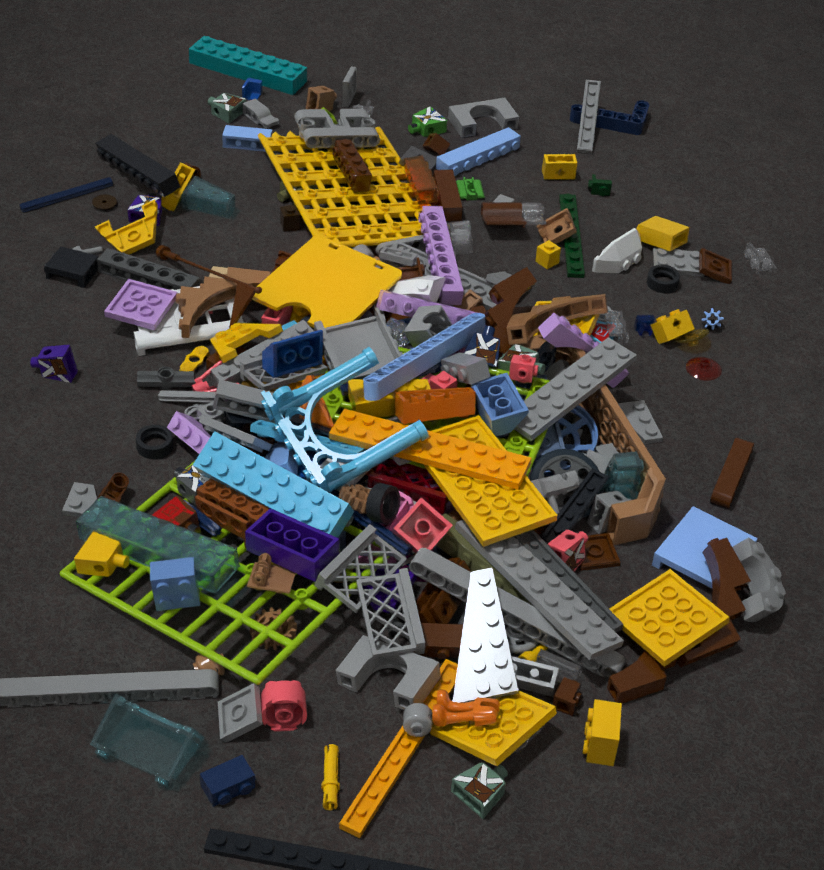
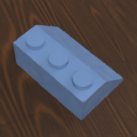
[471,373,529,437]

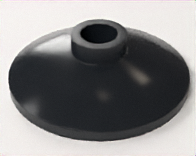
[537,341,556,375]

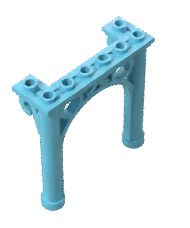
[261,347,429,494]

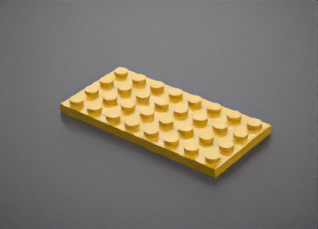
[423,415,557,547]

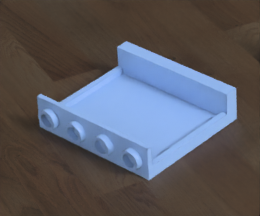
[652,506,758,588]

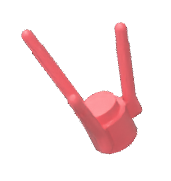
[191,361,240,392]

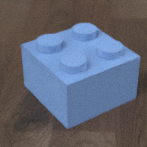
[150,557,200,611]

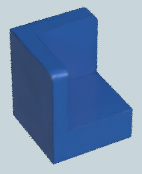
[242,78,262,100]

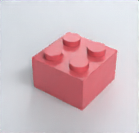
[392,498,453,553]

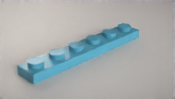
[250,420,366,455]

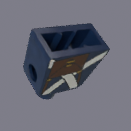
[464,326,500,369]

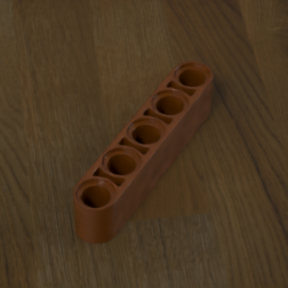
[710,437,754,509]

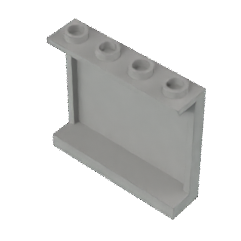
[314,307,403,385]

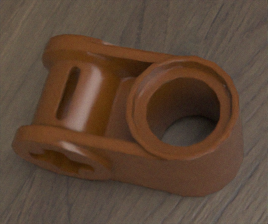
[95,472,129,512]

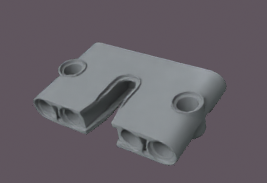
[294,109,380,148]

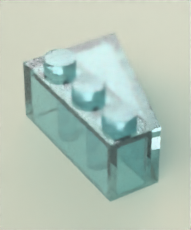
[182,176,235,219]

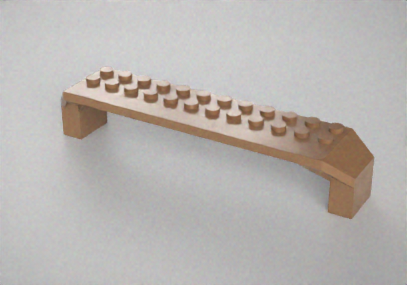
[512,334,666,545]

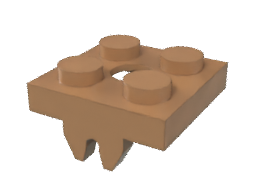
[537,208,577,244]

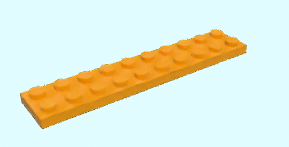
[329,409,532,490]

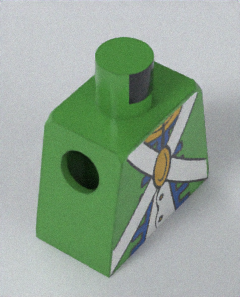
[408,106,447,137]

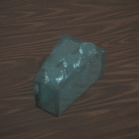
[604,451,644,500]

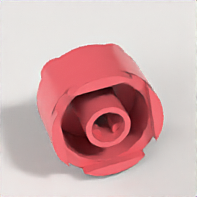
[260,680,307,732]

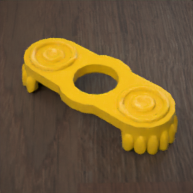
[179,346,210,371]

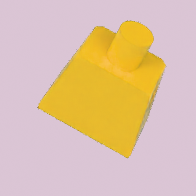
[74,532,130,577]

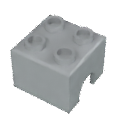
[404,305,452,348]

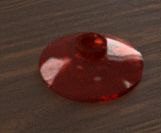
[686,357,722,381]

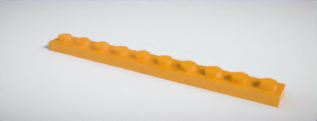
[339,659,458,838]

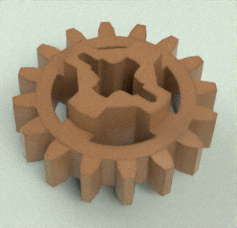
[339,484,371,514]
[250,607,297,650]

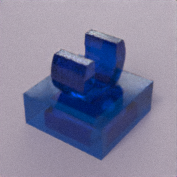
[634,315,655,335]

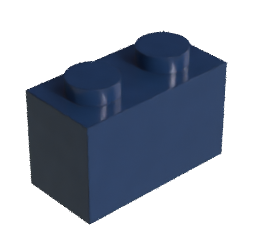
[200,755,255,807]

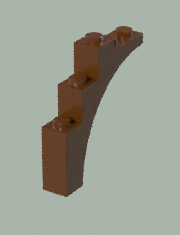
[484,267,537,352]
[607,650,677,703]

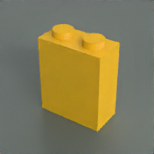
[637,216,690,251]

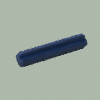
[184,500,222,537]

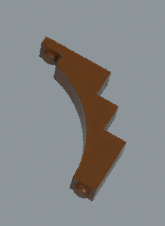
[676,537,751,667]

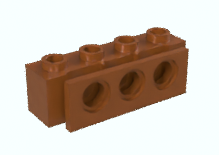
[195,478,270,539]

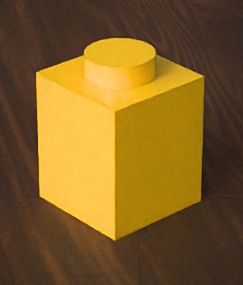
[535,240,561,269]

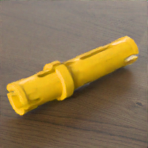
[321,744,340,810]

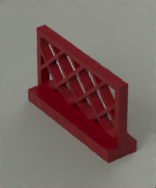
[367,458,449,514]

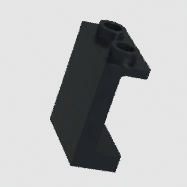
[44,246,99,288]

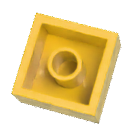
[582,699,622,766]

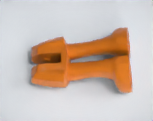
[432,689,500,727]

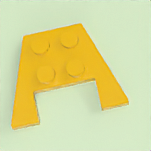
[95,200,158,255]
[210,323,283,363]

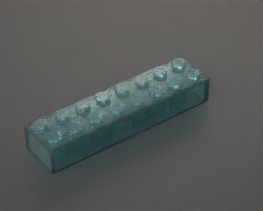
[75,496,240,594]

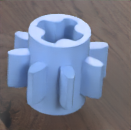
[701,308,724,330]

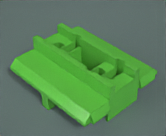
[456,177,485,200]

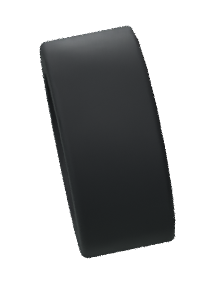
[646,264,680,294]
[136,425,173,459]
[366,483,401,525]

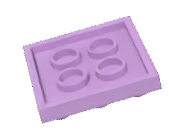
[104,279,178,330]

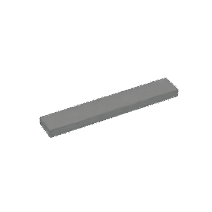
[577,80,601,154]

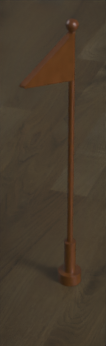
[156,245,262,329]

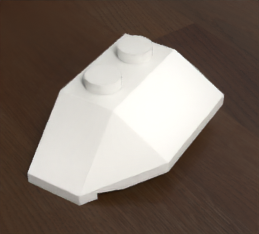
[592,228,642,273]

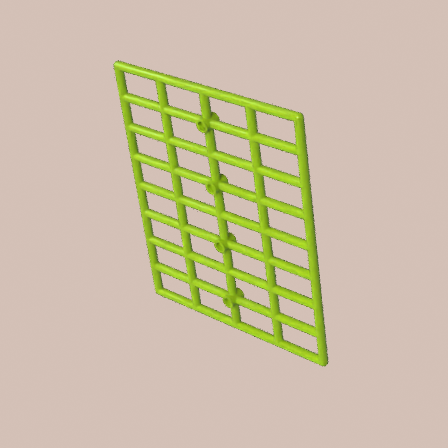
[60,461,391,685]

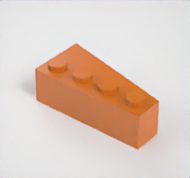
[395,387,476,424]

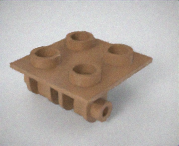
[247,553,296,594]

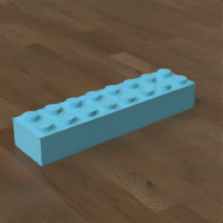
[193,431,354,538]

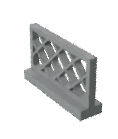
[240,355,328,391]
[314,524,407,613]
[356,568,425,658]

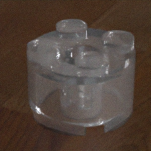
[447,220,473,256]

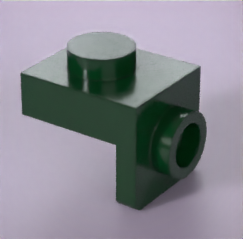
[588,174,612,196]

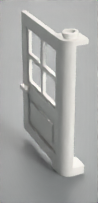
[134,286,247,356]

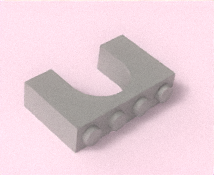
[448,98,519,138]
[336,635,441,710]

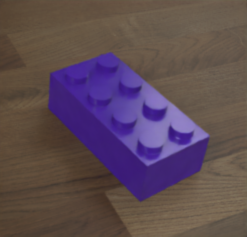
[245,508,340,582]

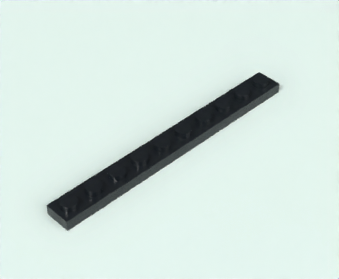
[204,828,435,870]

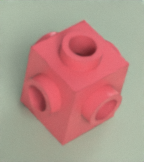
[509,354,539,383]

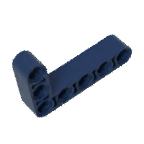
[569,100,649,135]

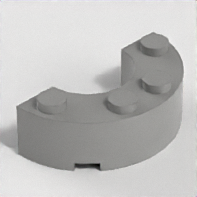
[733,537,786,622]

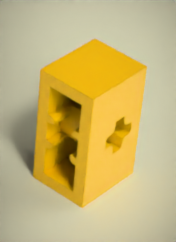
[542,154,577,179]
[651,309,695,344]

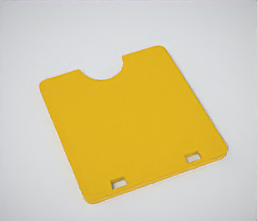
[252,235,402,328]

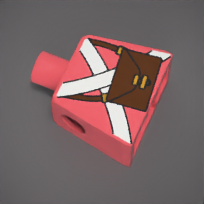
[547,530,588,572]

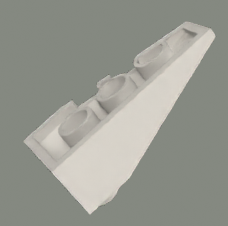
[388,275,445,303]

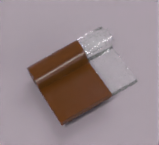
[481,202,546,228]

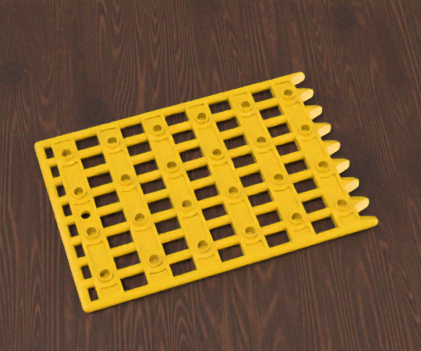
[258,127,450,249]

